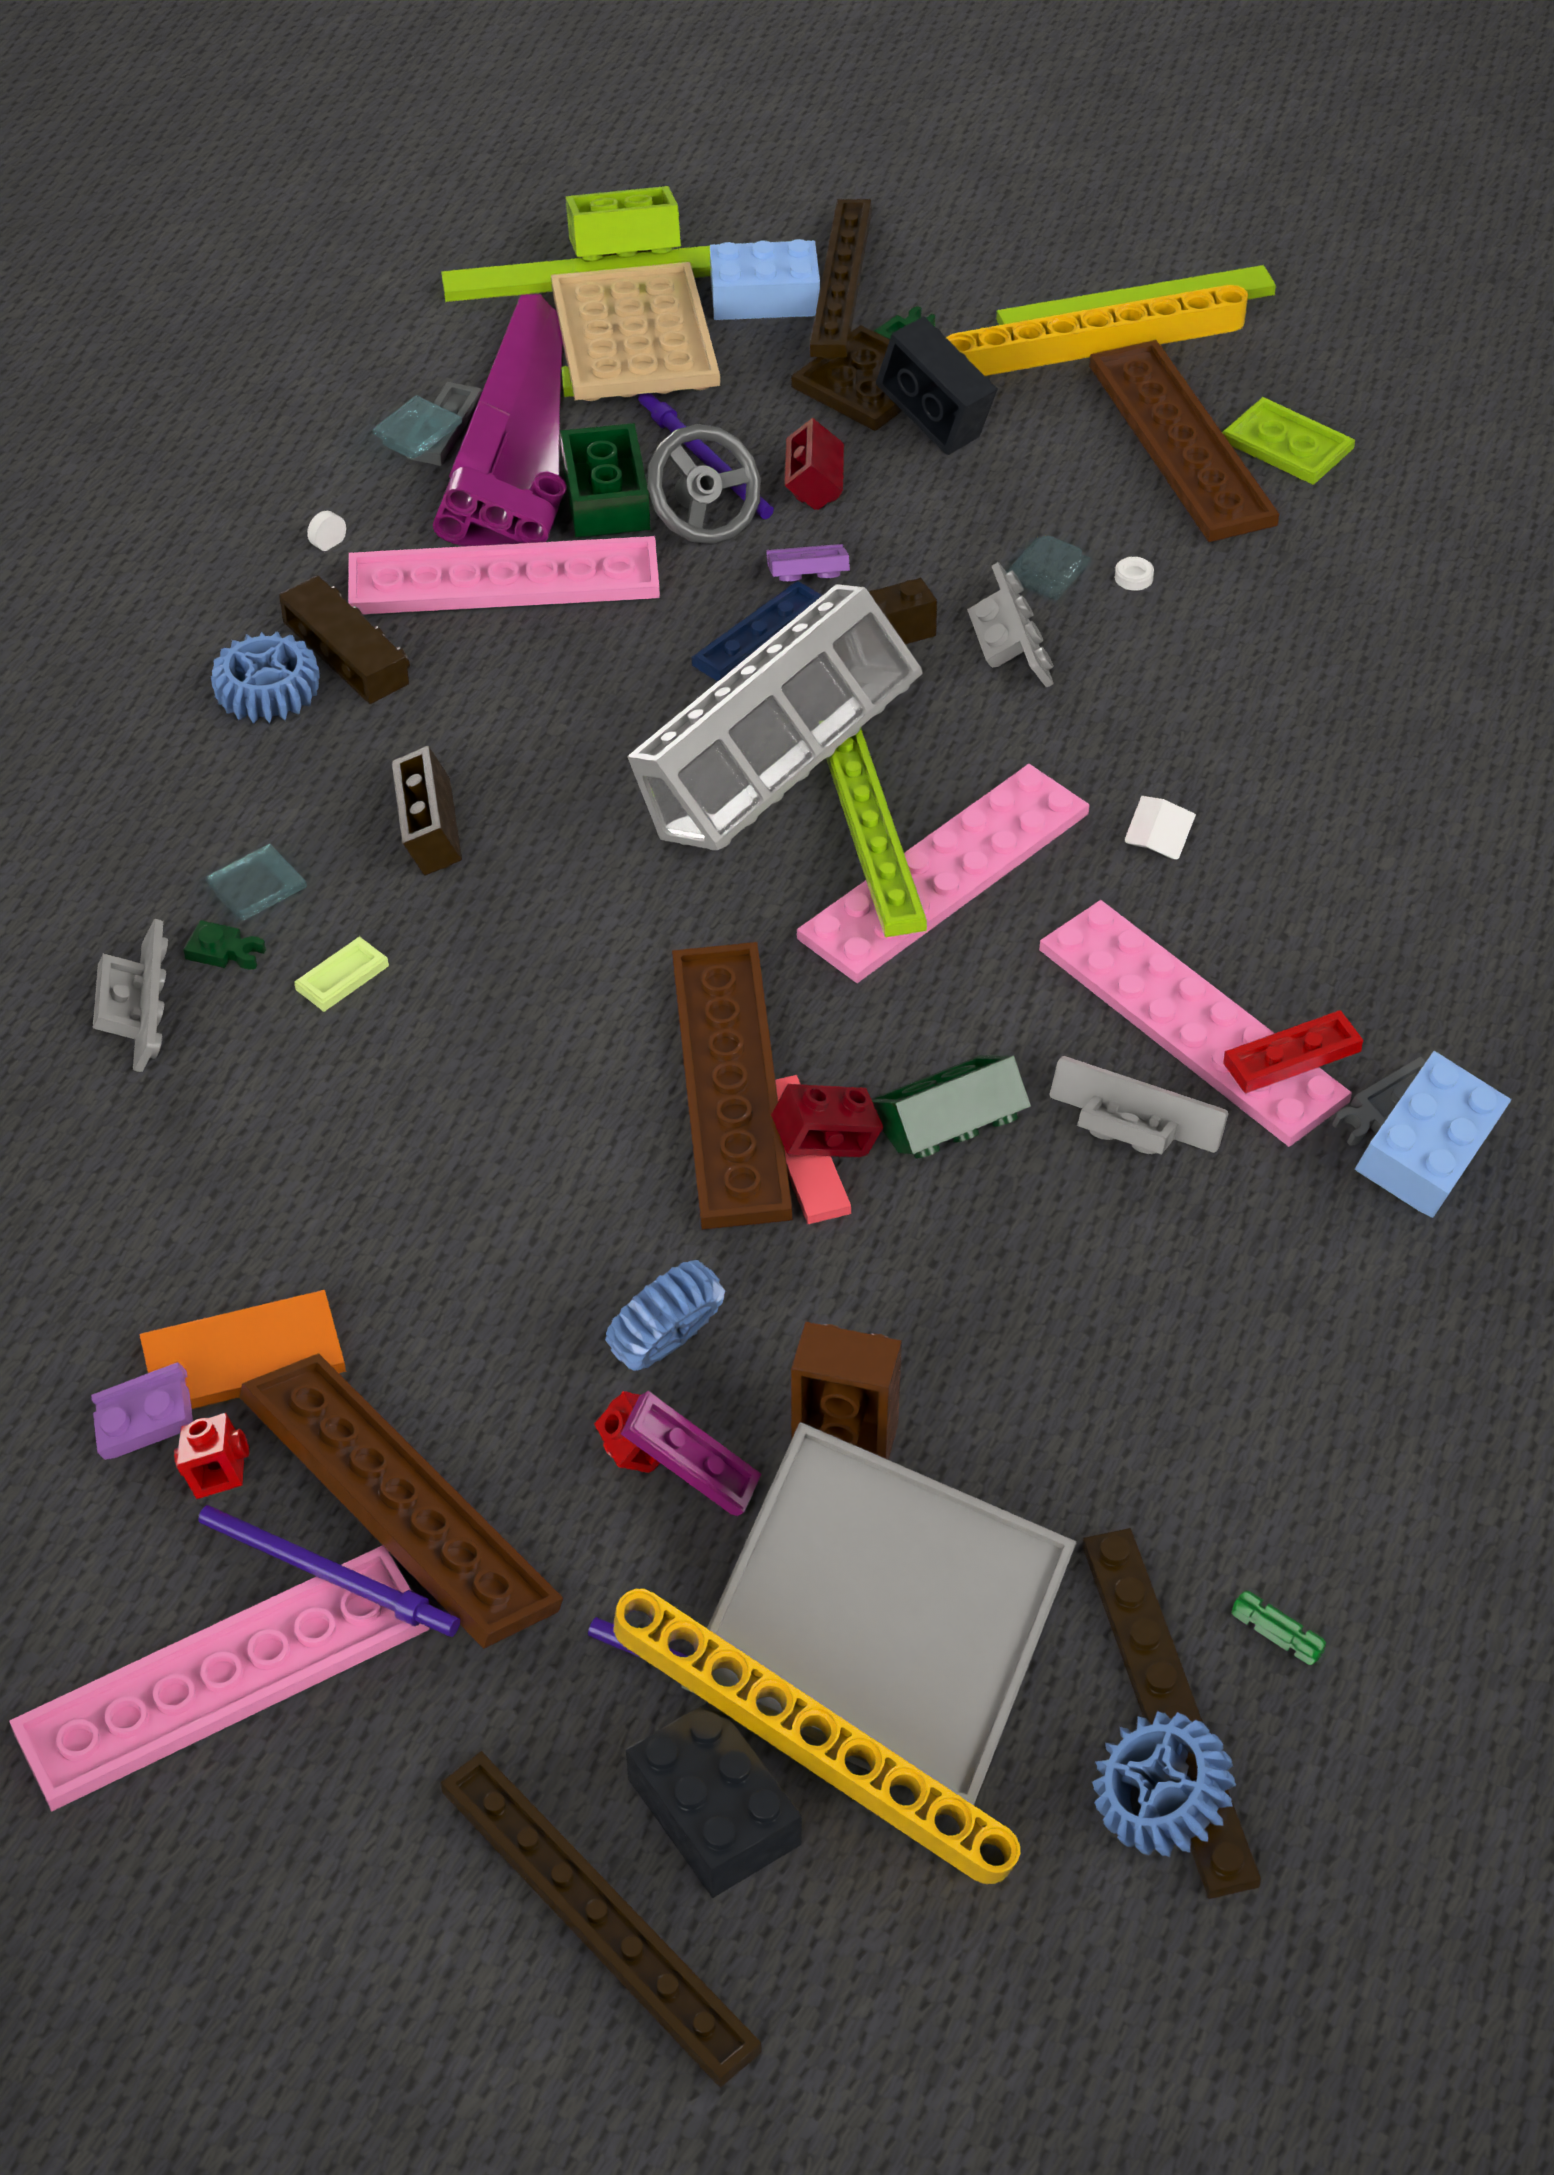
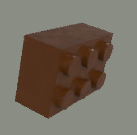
[791,1321,902,1460]

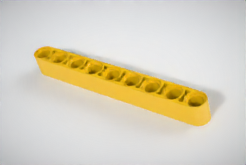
[946,285,1248,376]
[614,1589,1020,1884]

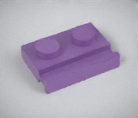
[766,544,850,581]
[91,1362,193,1460]

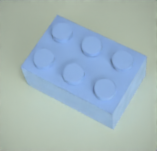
[710,239,820,320]
[1354,1051,1512,1218]

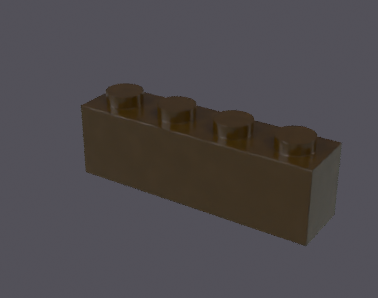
[279,575,410,704]

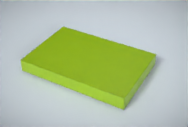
[1222,397,1355,485]

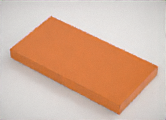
[139,1290,346,1409]

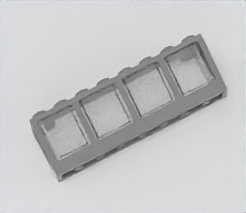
[627,584,923,850]

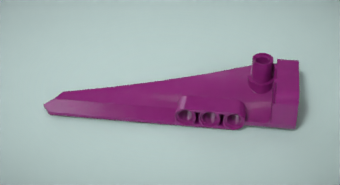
[433,294,566,546]

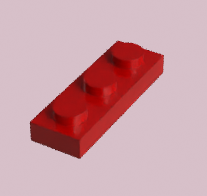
[1223,1010,1363,1094]

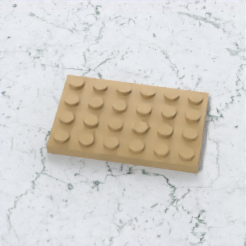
[551,262,720,401]

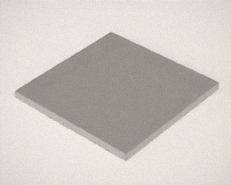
[681,1422,1077,1805]

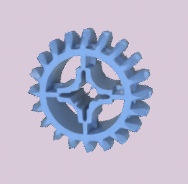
[211,631,320,724]
[605,1260,725,1371]
[1092,1711,1236,1857]

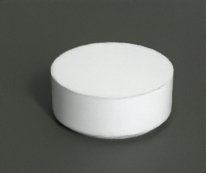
[308,511,346,551]
[1115,557,1154,590]

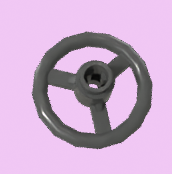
[647,424,761,545]

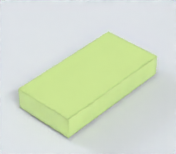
[295,936,389,1012]

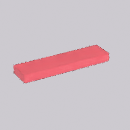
[775,1075,851,1224]

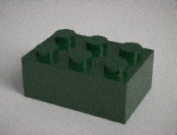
[560,423,650,538]

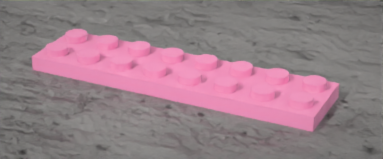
[348,536,660,615]
[797,764,1089,983]
[1039,900,1352,1147]
[9,1545,430,1812]

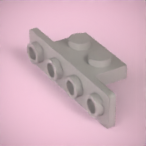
[967,562,1054,687]
[93,919,168,1072]
[1050,1056,1228,1154]

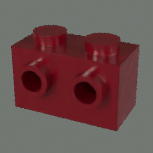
[785,418,844,510]
[771,1084,883,1157]

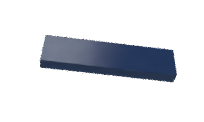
[691,581,822,682]

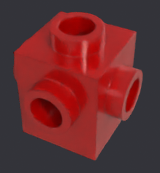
[594,1391,660,1473]
[174,1413,249,1499]

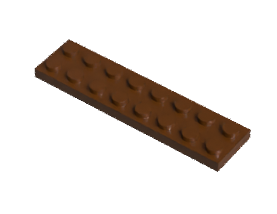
[1089,340,1279,542]
[672,942,793,1230]
[239,1353,563,1649]

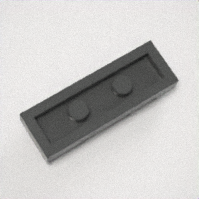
[406,381,482,466]

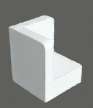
[1125,796,1196,860]

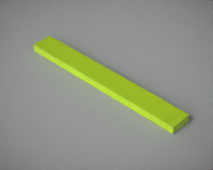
[441,246,710,302]
[996,265,1276,325]
[817,721,927,937]

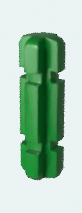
[1232,1591,1326,1665]

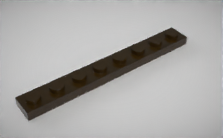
[810,199,872,360]
[1082,1528,1261,1899]
[441,1751,762,2088]

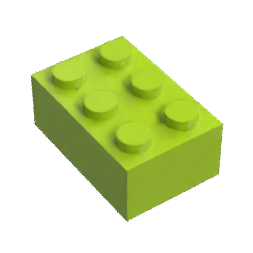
[565,186,681,260]

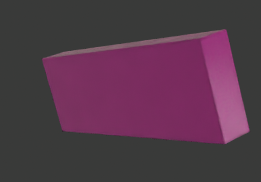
[621,1391,761,1516]

